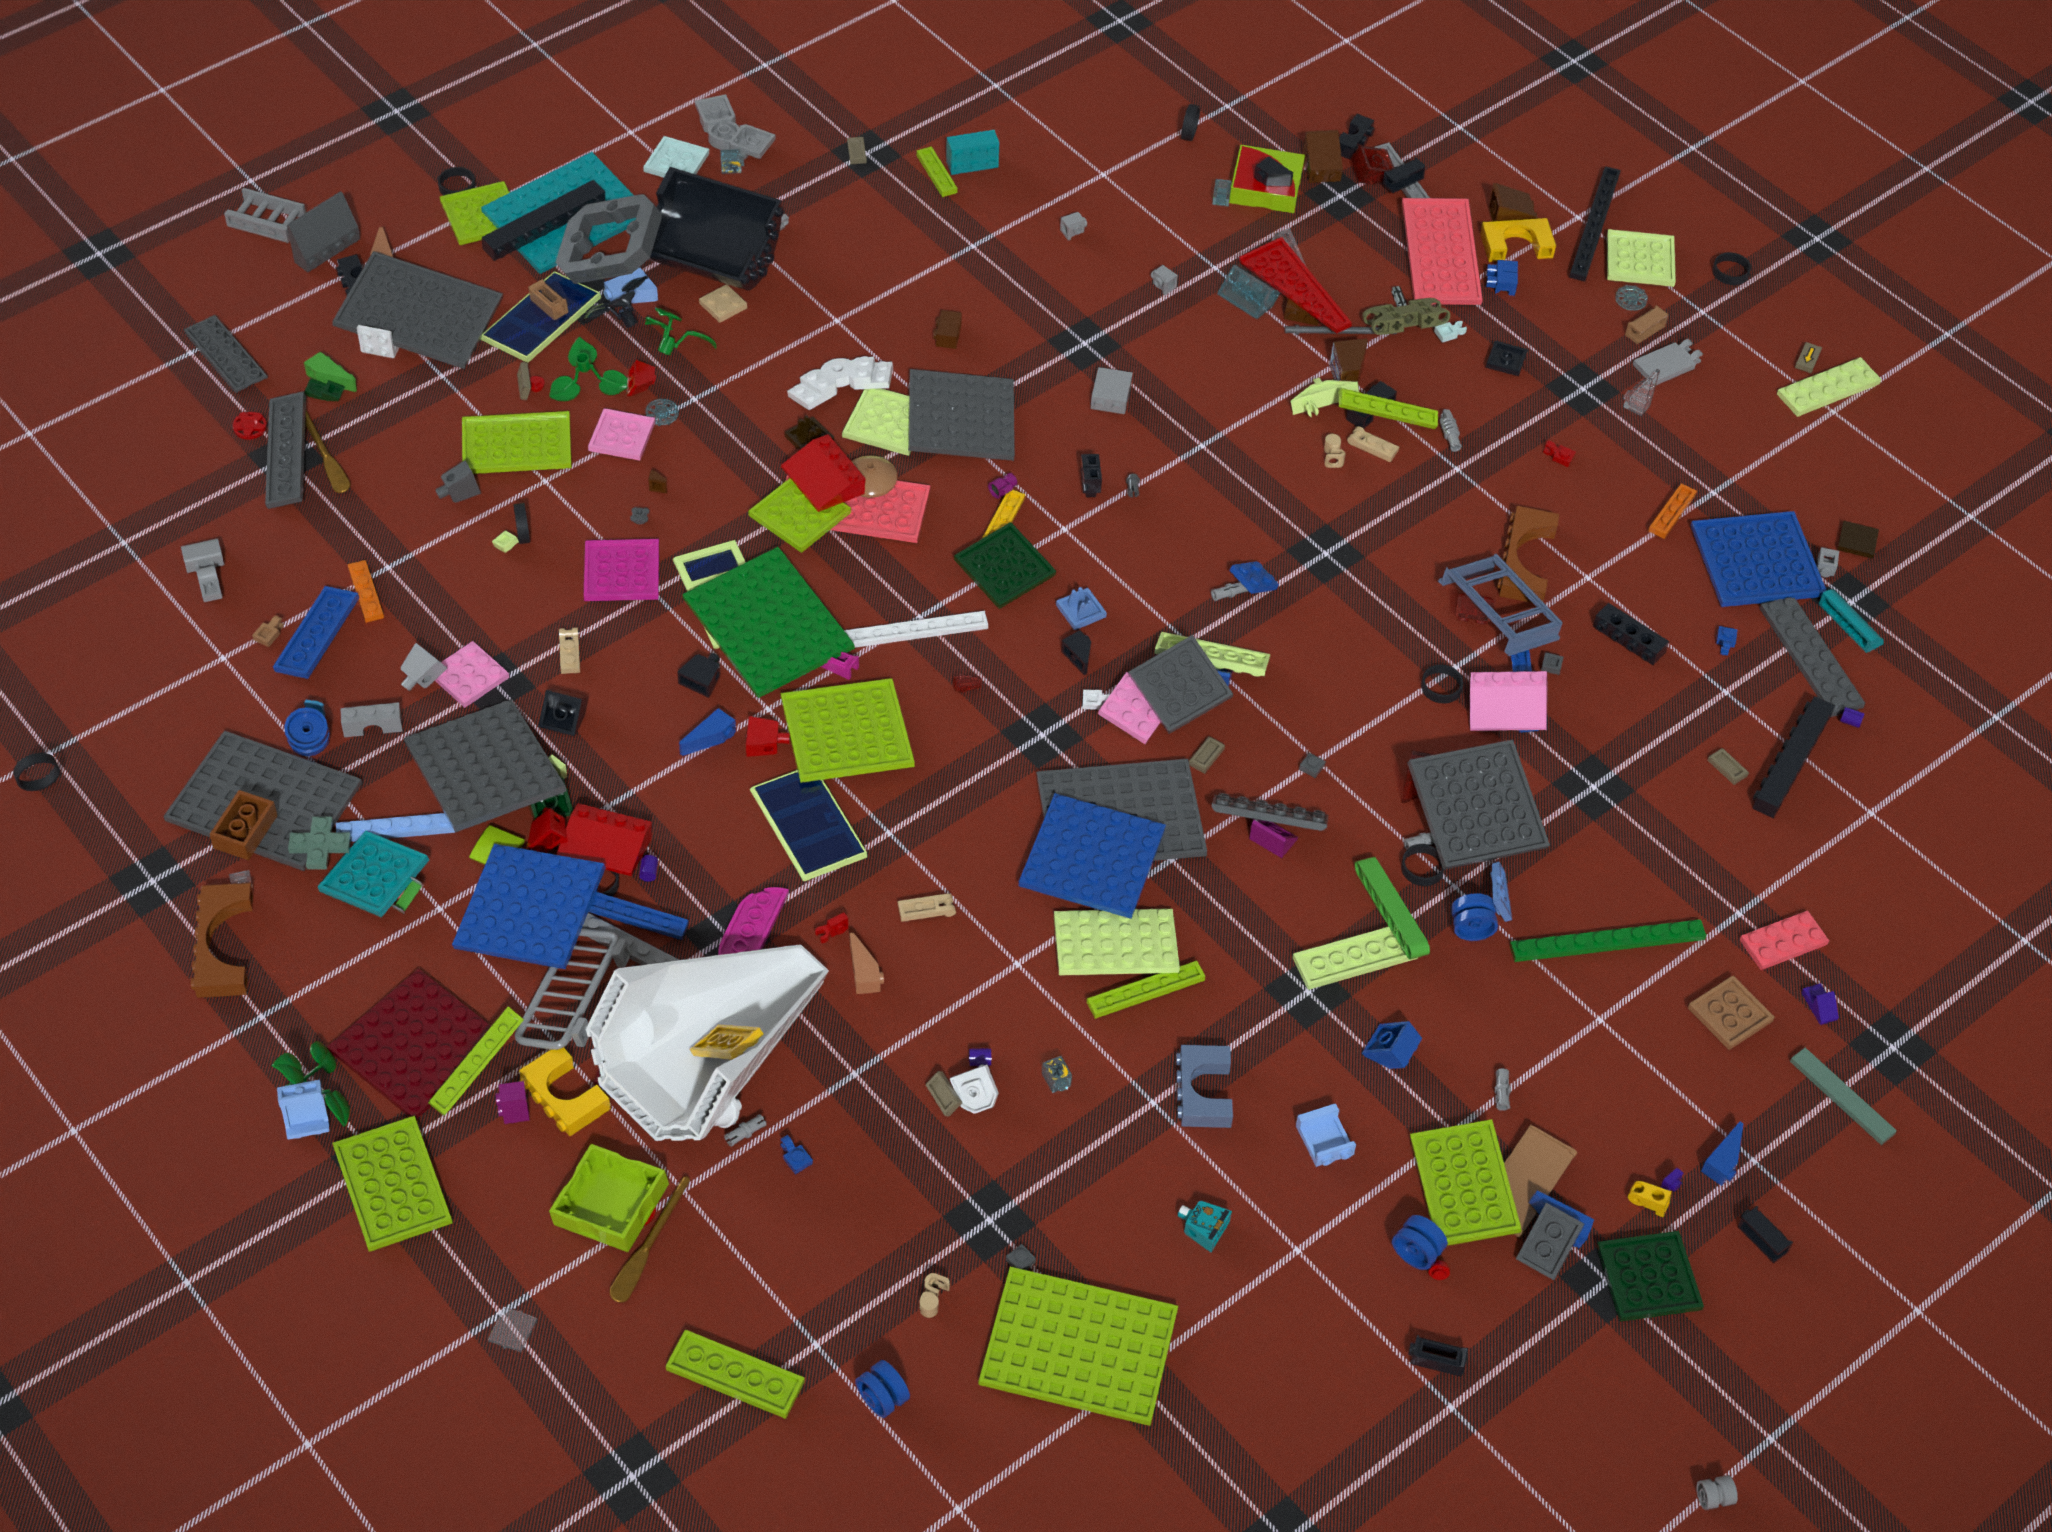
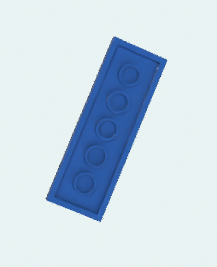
[273,586,359,679]

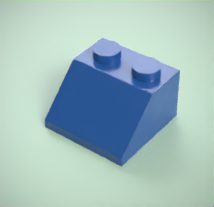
[1362,1021,1422,1069]

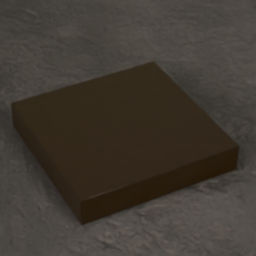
[1837,521,1879,559]

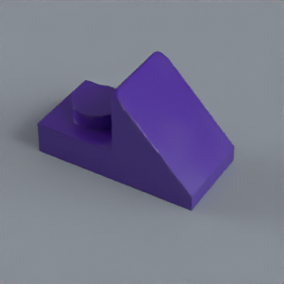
[1801,983,1839,1025]

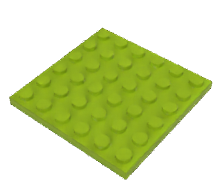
[781,678,915,783]

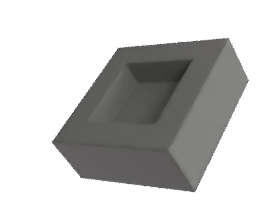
[1541,652,1564,675]
[1299,753,1326,778]
[1006,1244,1036,1270]

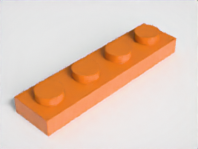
[1649,483,1697,539]
[347,560,384,623]

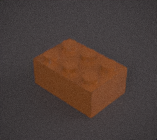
[209,790,278,860]

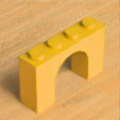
[1480,218,1556,262]
[519,1047,611,1136]

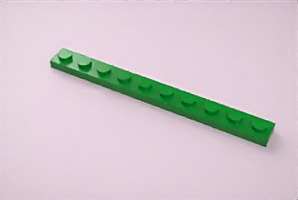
[1509,919,1707,962]

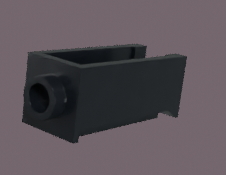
[1383,157,1426,193]
[1738,1206,1793,1264]
[1408,1335,1469,1377]

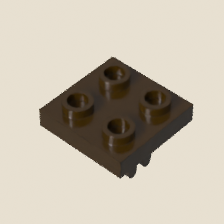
[785,415,834,450]

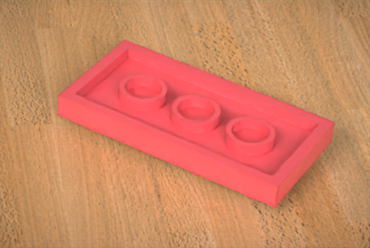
[1740,911,1829,970]

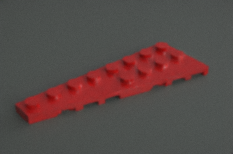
[1239,237,1352,334]

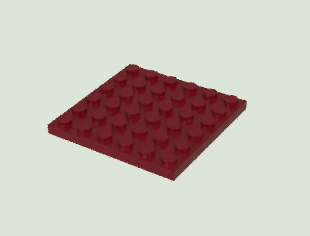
[327,969,491,1120]

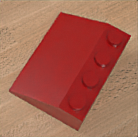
[781,434,866,512]
[556,803,652,876]

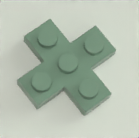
[288,817,351,869]

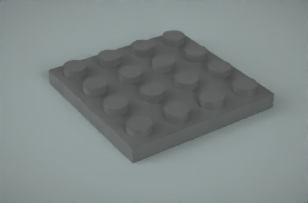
[1129,635,1233,734]

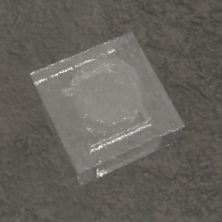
[229,870,253,888]

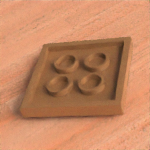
[1688,976,1775,1050]

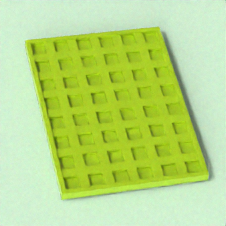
[979,1267,1178,1426]

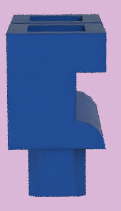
[1486,260,1518,296]

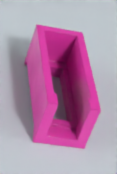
[820,652,859,680]

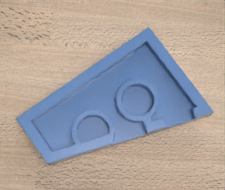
[1490,862,1513,922]

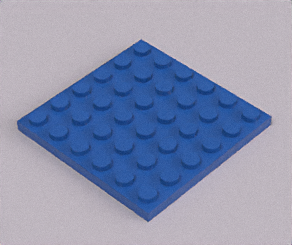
[1690,511,1827,607]
[1018,793,1166,919]
[452,844,606,970]

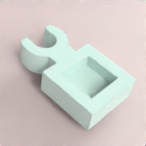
[1434,321,1467,343]

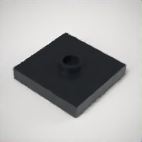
[1486,341,1528,376]

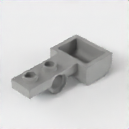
[181,538,224,602]

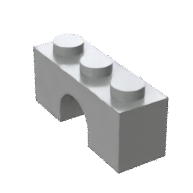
[341,702,403,737]

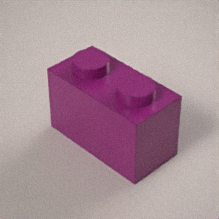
[495,1081,530,1124]

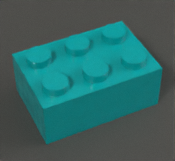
[946,130,999,175]

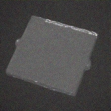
[488,1307,537,1353]

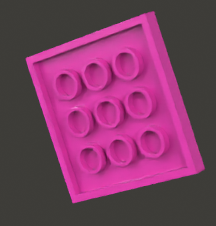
[584,539,659,601]

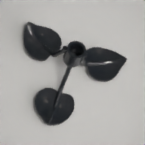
[582,276,648,328]

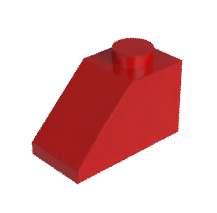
[627,360,656,397]

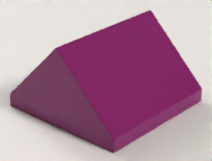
[1249,819,1298,858]

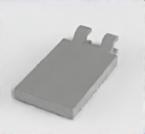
[1633,339,1703,387]

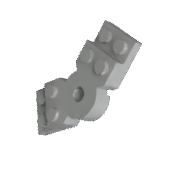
[695,94,775,159]

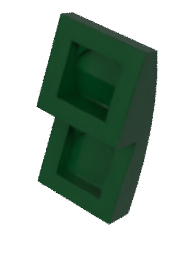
[304,378,345,401]

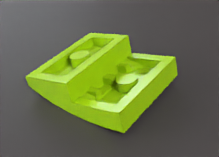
[469,826,525,865]

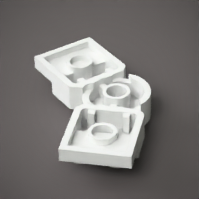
[787,356,893,410]

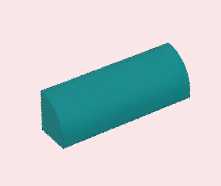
[1819,589,1884,653]

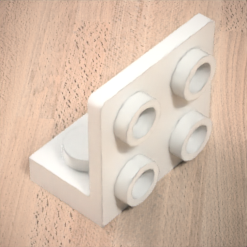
[357,325,399,358]

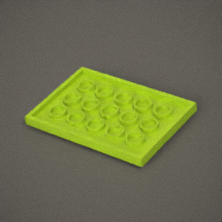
[462,411,572,474]
[332,1116,452,1252]
[1410,1119,1521,1246]

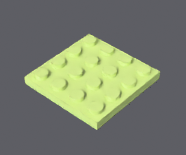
[1607,229,1676,287]
[842,388,911,456]

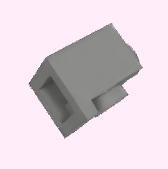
[1060,212,1087,240]
[1151,265,1178,295]
[1817,547,1839,577]

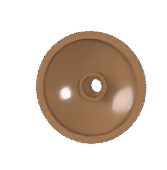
[851,455,897,498]

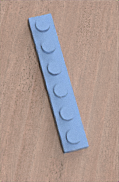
[336,813,455,842]

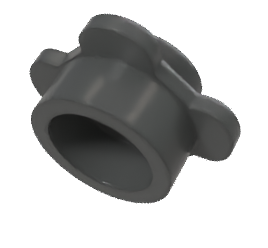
[630,507,649,525]

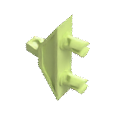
[1291,378,1359,417]

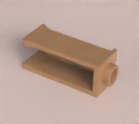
[528,279,568,320]
[1625,305,1668,344]

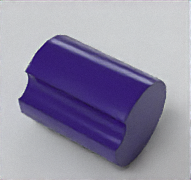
[1840,707,1865,728]
[639,855,658,882]
[969,1048,991,1066]

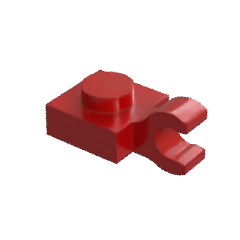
[1543,440,1576,467]
[815,912,848,943]

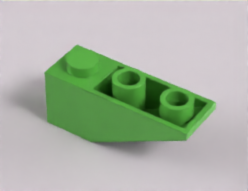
[304,352,357,392]

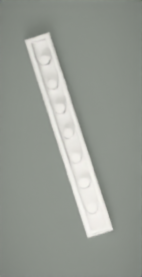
[844,611,988,648]

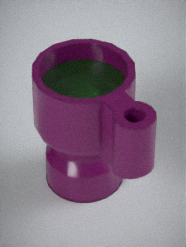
[988,473,1017,499]

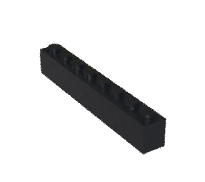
[482,180,605,261]
[1752,696,1835,819]

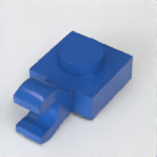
[1716,626,1737,656]
[780,1135,813,1175]

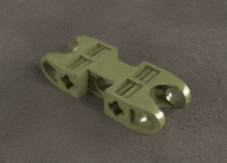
[1362,298,1450,335]

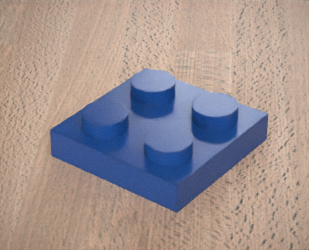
[1229,561,1279,594]

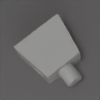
[401,643,447,691]

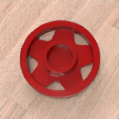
[232,412,267,440]

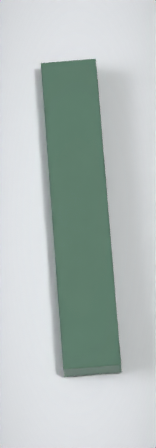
[1790,1048,1897,1145]

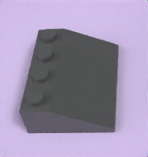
[287,191,360,272]

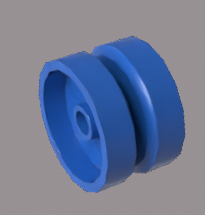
[284,707,330,756]
[1451,894,1498,941]
[1392,1215,1448,1270]
[855,1360,910,1418]

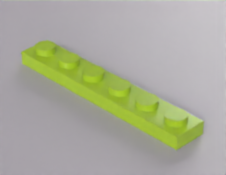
[1339,389,1438,429]
[1087,961,1205,1019]
[428,1007,524,1116]

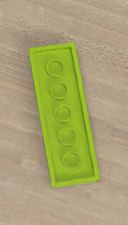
[666,1330,805,1419]

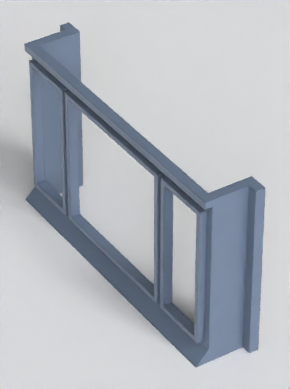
[1438,554,1563,656]

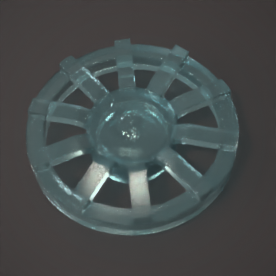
[1616,285,1648,310]
[645,399,679,426]

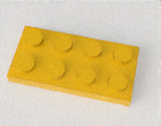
[689,1024,763,1060]

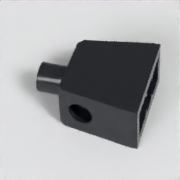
[677,653,721,698]

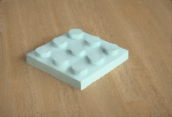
[643,136,709,177]

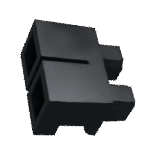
[1080,454,1102,498]

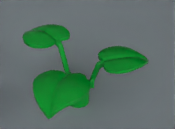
[645,307,717,356]
[549,337,628,401]
[272,1041,350,1127]

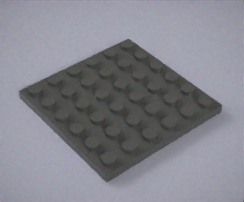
[908,369,1015,461]
[1407,740,1550,870]

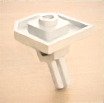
[950,1064,999,1114]

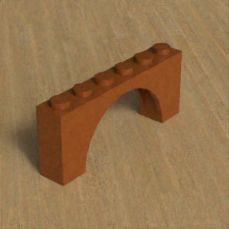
[1497,506,1559,603]
[191,883,253,998]

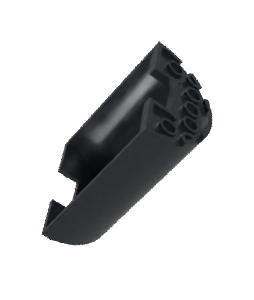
[648,167,784,291]

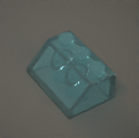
[1217,264,1280,319]

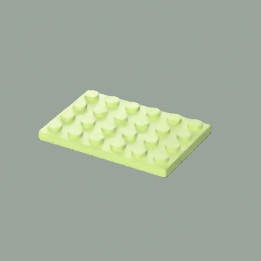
[1054,909,1180,975]

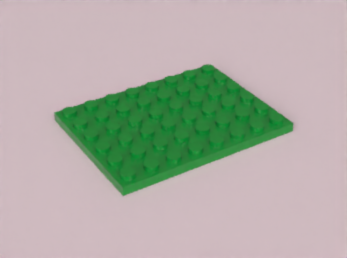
[682,547,855,698]

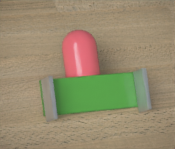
[392,877,424,914]

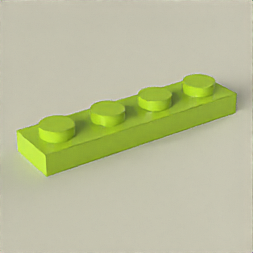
[916,146,957,197]

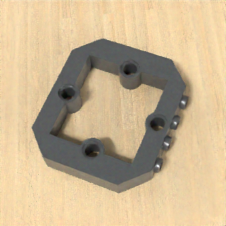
[555,194,662,284]

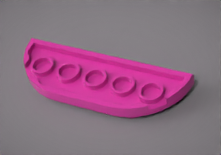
[718,887,789,955]

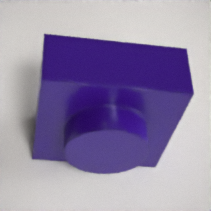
[1660,1168,1683,1192]

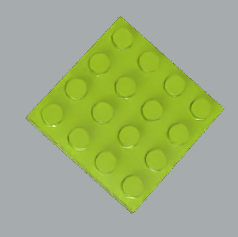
[440,181,509,245]
[748,478,851,553]

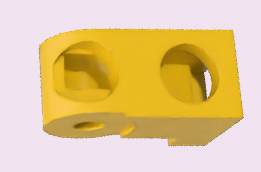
[1628,1181,1672,1217]

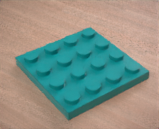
[318,831,429,917]

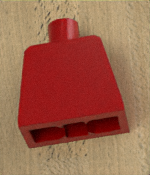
[746,716,790,757]
[527,808,566,853]

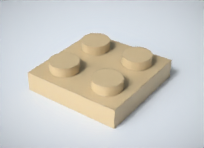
[699,284,747,323]

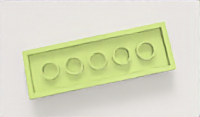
[1777,357,1881,417]
[1155,632,1270,676]
[1293,927,1418,990]

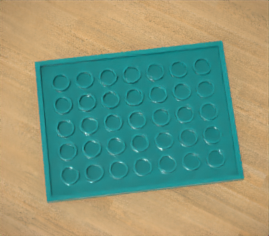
[481,152,636,274]

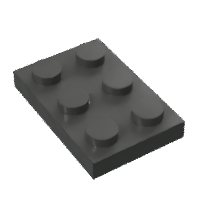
[1516,1203,1585,1280]

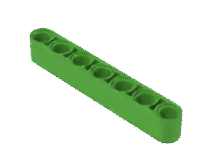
[1355,857,1430,960]

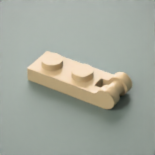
[1347,426,1399,462]
[559,627,580,674]
[898,894,956,922]

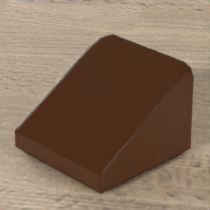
[648,470,668,493]

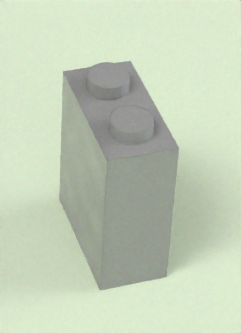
[1091,367,1133,414]

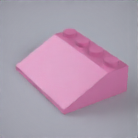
[1470,671,1548,731]

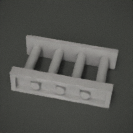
[224,188,306,243]

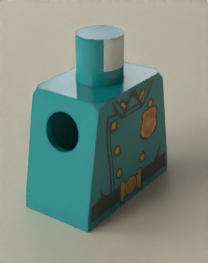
[1177,1201,1232,1253]

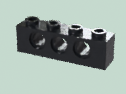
[1593,603,1669,665]

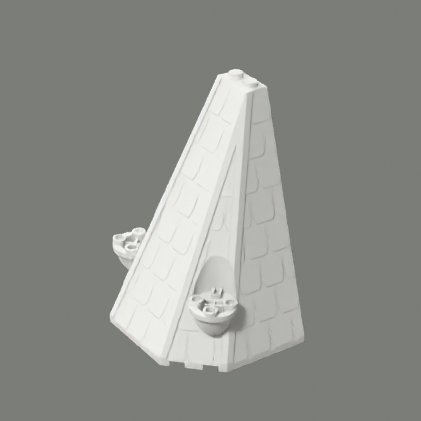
[586,945,829,1141]

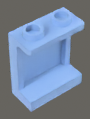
[277,1080,330,1139]
[1296,1103,1356,1167]

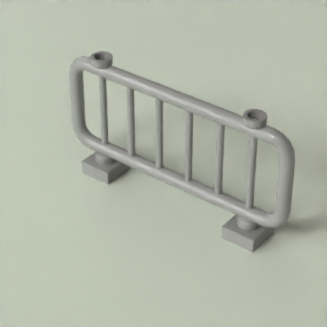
[515,928,632,1050]

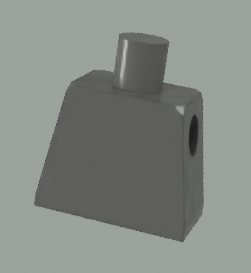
[435,461,481,503]

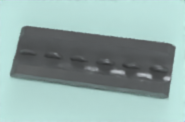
[184,315,268,393]
[1211,793,1329,831]

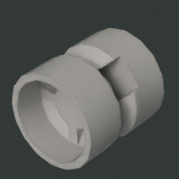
[1696,1475,1738,1510]

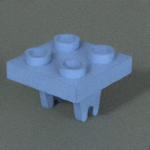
[1056,587,1107,630]

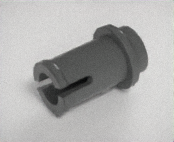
[1126,474,1140,497]

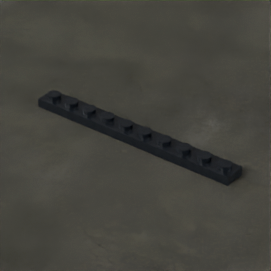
[1569,166,1621,282]

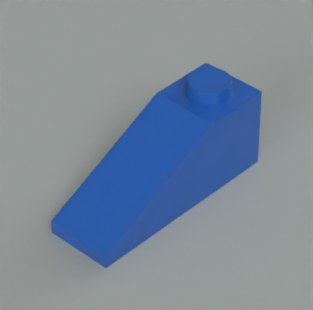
[679,708,736,756]
[1701,1121,1743,1186]
[1529,1190,1595,1248]

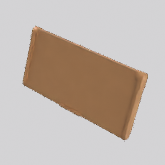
[1504,1125,1577,1238]

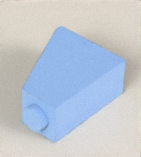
[603,268,658,303]

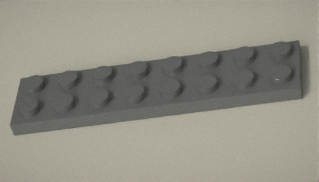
[265,392,306,509]
[1760,597,1865,717]

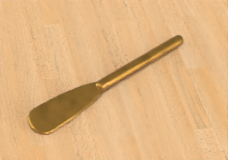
[305,411,351,493]
[609,1176,690,1303]

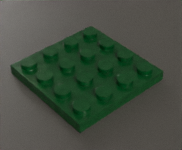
[954,522,1056,609]
[1596,1231,1704,1322]

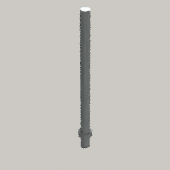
[1285,325,1397,335]

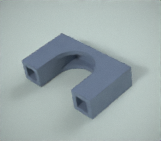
[1176,1045,1233,1128]

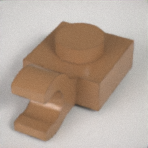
[252,615,284,647]

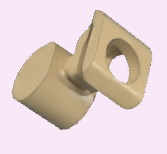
[1324,434,1346,468]
[920,1273,949,1318]

